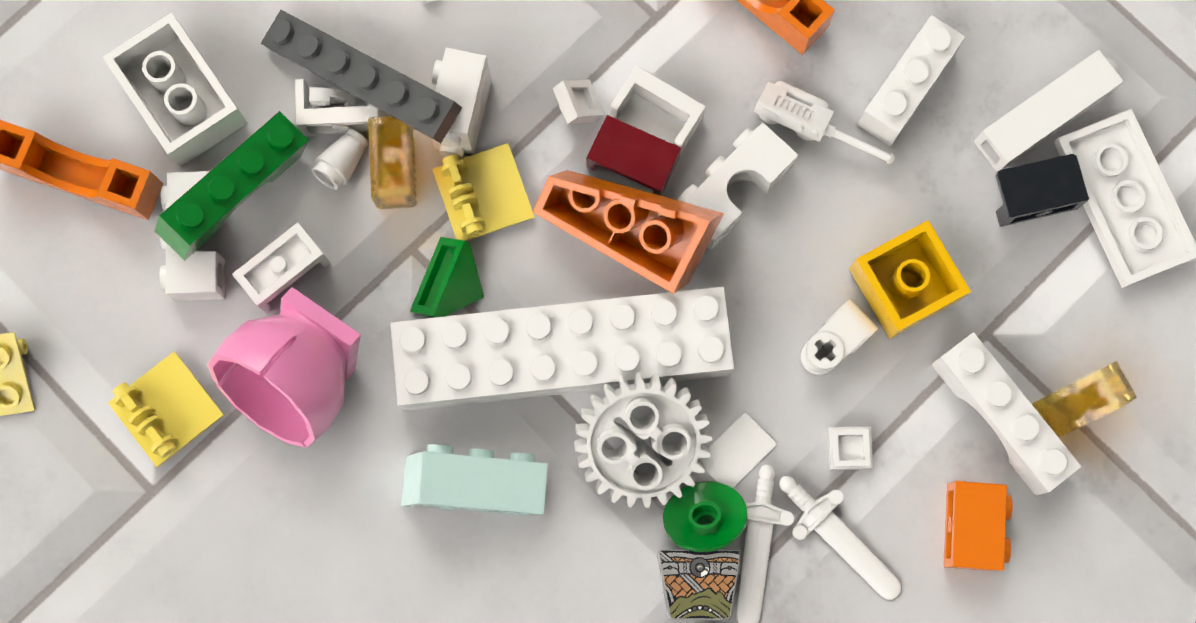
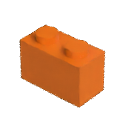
[944,481,1013,571]

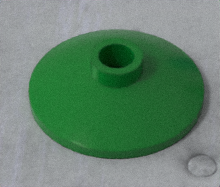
[663,481,748,552]

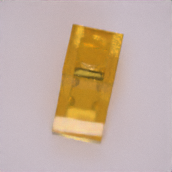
[1032,361,1137,437]

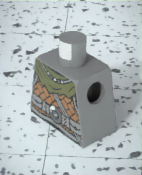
[657,550,740,623]

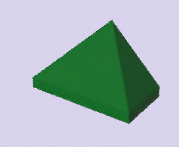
[410,237,484,318]

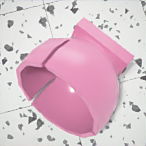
[207,287,361,447]

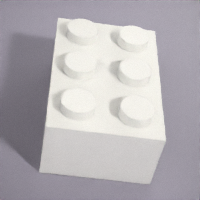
[102,12,248,167]

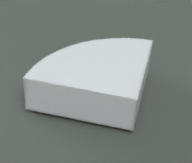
[309,87,356,108]

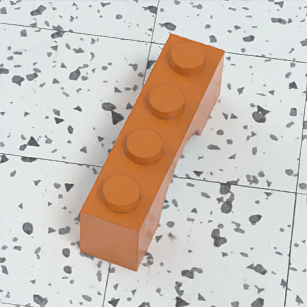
[737,0,835,55]
[0,120,164,221]

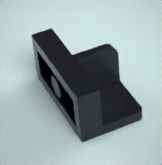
[995,154,1089,227]

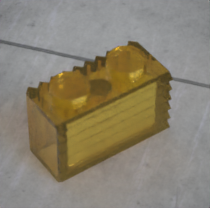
[368,116,417,209]

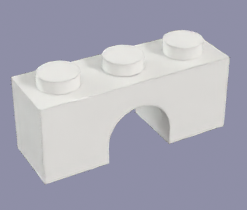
[857,15,965,147]
[678,122,798,250]
[160,171,225,301]

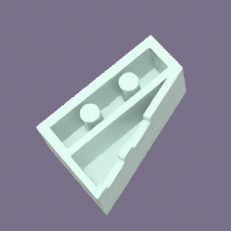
[401,444,548,516]

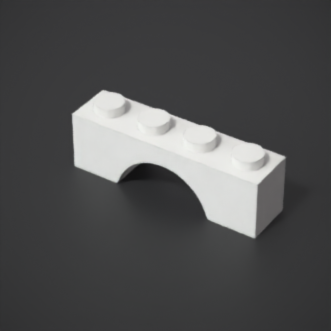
[931,332,1082,496]

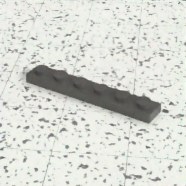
[261,10,463,144]

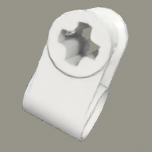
[800,299,879,376]

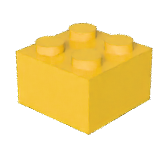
[849,220,971,339]

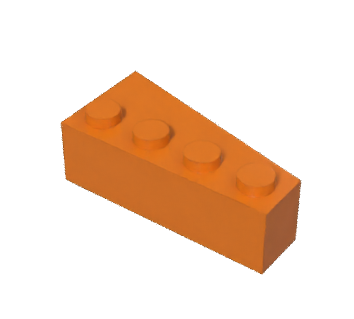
[533,170,724,294]

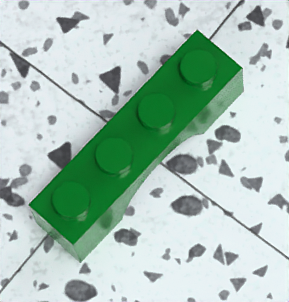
[154,111,309,261]

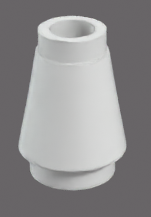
[311,129,368,190]

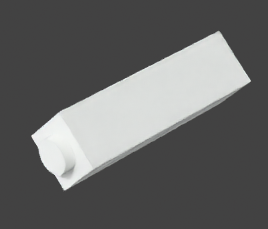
[974,50,1124,172]

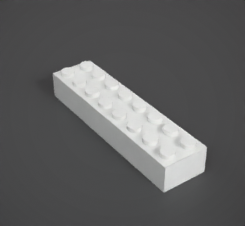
[390,286,734,411]

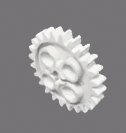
[574,372,712,508]

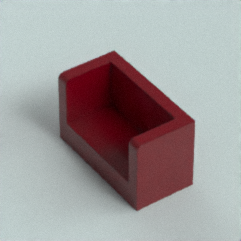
[586,115,681,196]

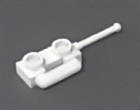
[754,81,895,164]

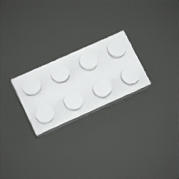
[1054,109,1196,288]

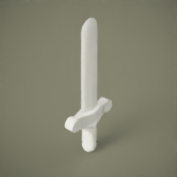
[736,464,794,623]
[779,476,901,600]

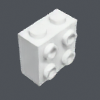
[432,47,492,159]

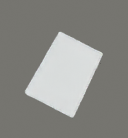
[698,412,777,488]

